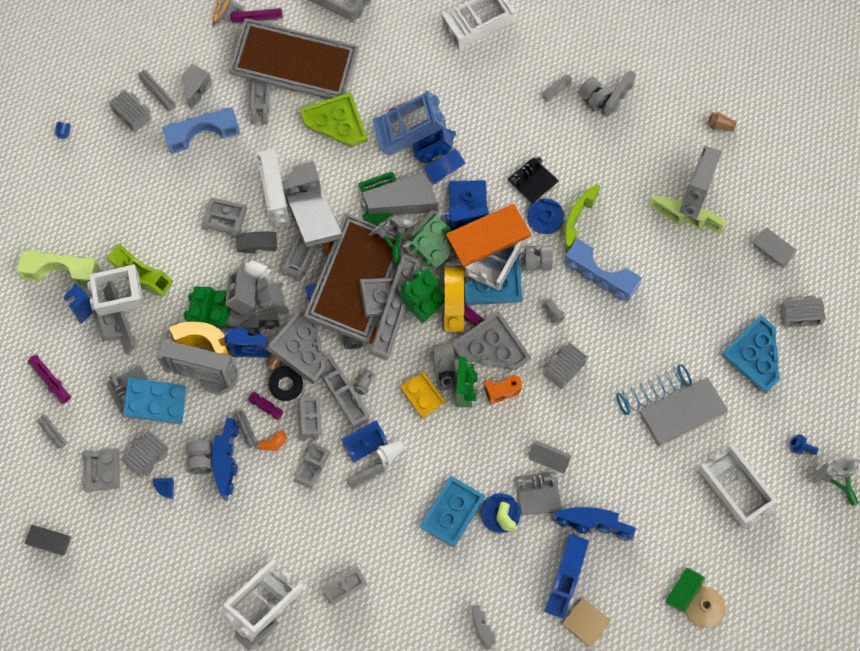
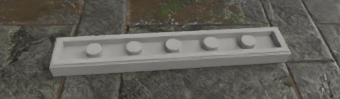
[369,254,420,361]

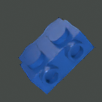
[411,115,453,164]
[445,204,489,231]
[224,327,270,357]

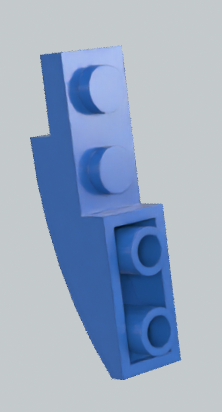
[212,418,239,501]
[553,507,636,541]
[544,534,589,619]

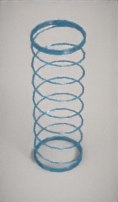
[616,364,692,416]

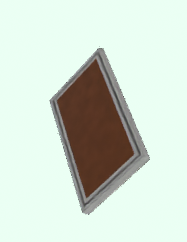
[228,18,359,99]
[303,213,408,344]

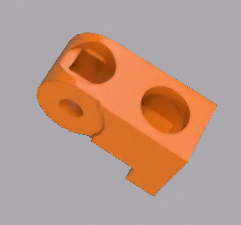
[484,375,522,405]

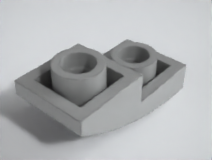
[472,605,496,650]

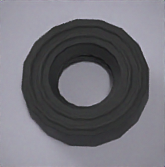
[268,366,303,401]

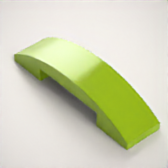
[564,184,600,253]

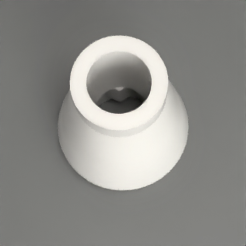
[374,440,405,465]

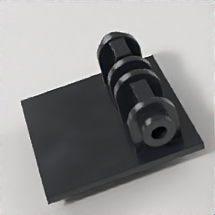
[507,156,559,203]

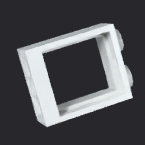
[87,265,144,316]

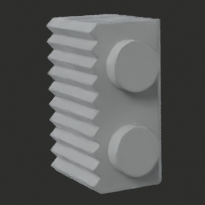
[109,90,151,133]
[226,268,257,315]
[780,295,826,328]
[544,342,588,389]
[121,430,169,478]

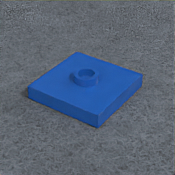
[449,180,487,210]

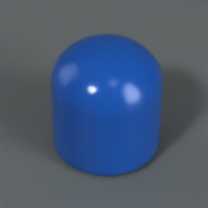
[55,121,71,139]

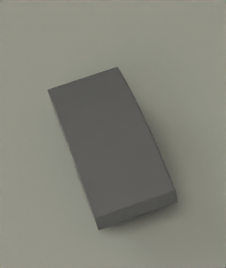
[236,231,277,254]
[239,312,280,336]
[24,525,71,556]

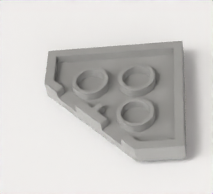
[266,308,325,384]
[452,311,532,370]

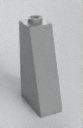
[360,172,438,215]

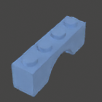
[162,107,241,154]
[564,239,642,302]

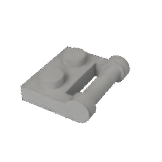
[202,197,247,237]
[82,448,120,492]

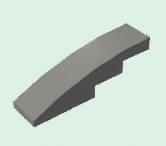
[320,354,370,427]

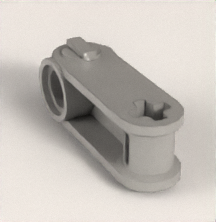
[282,232,321,282]

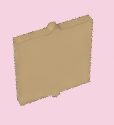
[562,597,611,647]

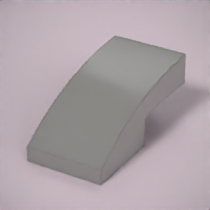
[294,443,330,490]

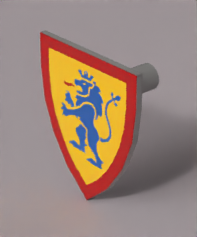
[212,0,244,27]

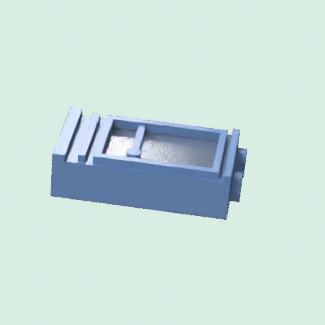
[373,90,445,156]

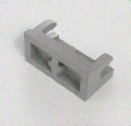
[753,227,797,268]
[298,397,322,441]
[321,566,368,606]

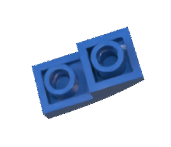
[424,148,466,184]

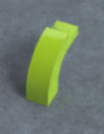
[106,244,174,297]

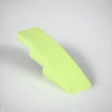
[649,195,727,234]

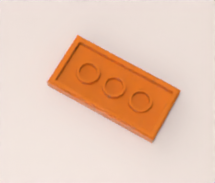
[446,203,531,268]

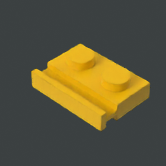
[400,371,445,419]

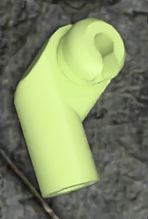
[496,502,516,532]

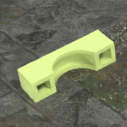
[16,250,99,287]

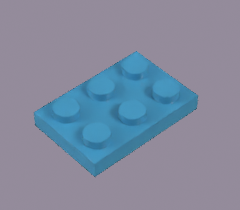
[123,377,186,425]
[420,476,485,548]

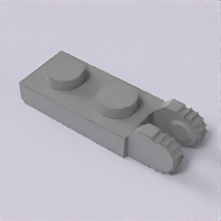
[603,71,636,118]
[251,80,270,124]

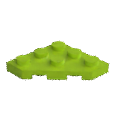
[300,92,368,147]

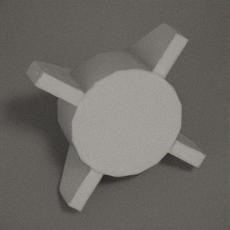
[256,277,289,315]

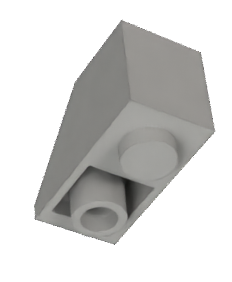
[182,64,212,109]
[283,161,321,198]
[433,343,457,390]

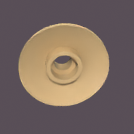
[685,586,726,628]

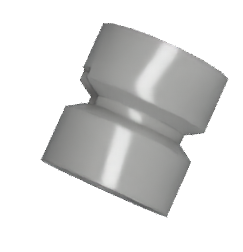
[578,76,612,111]
[525,246,553,270]
[186,440,213,474]

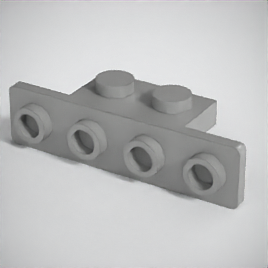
[91,281,136,355]

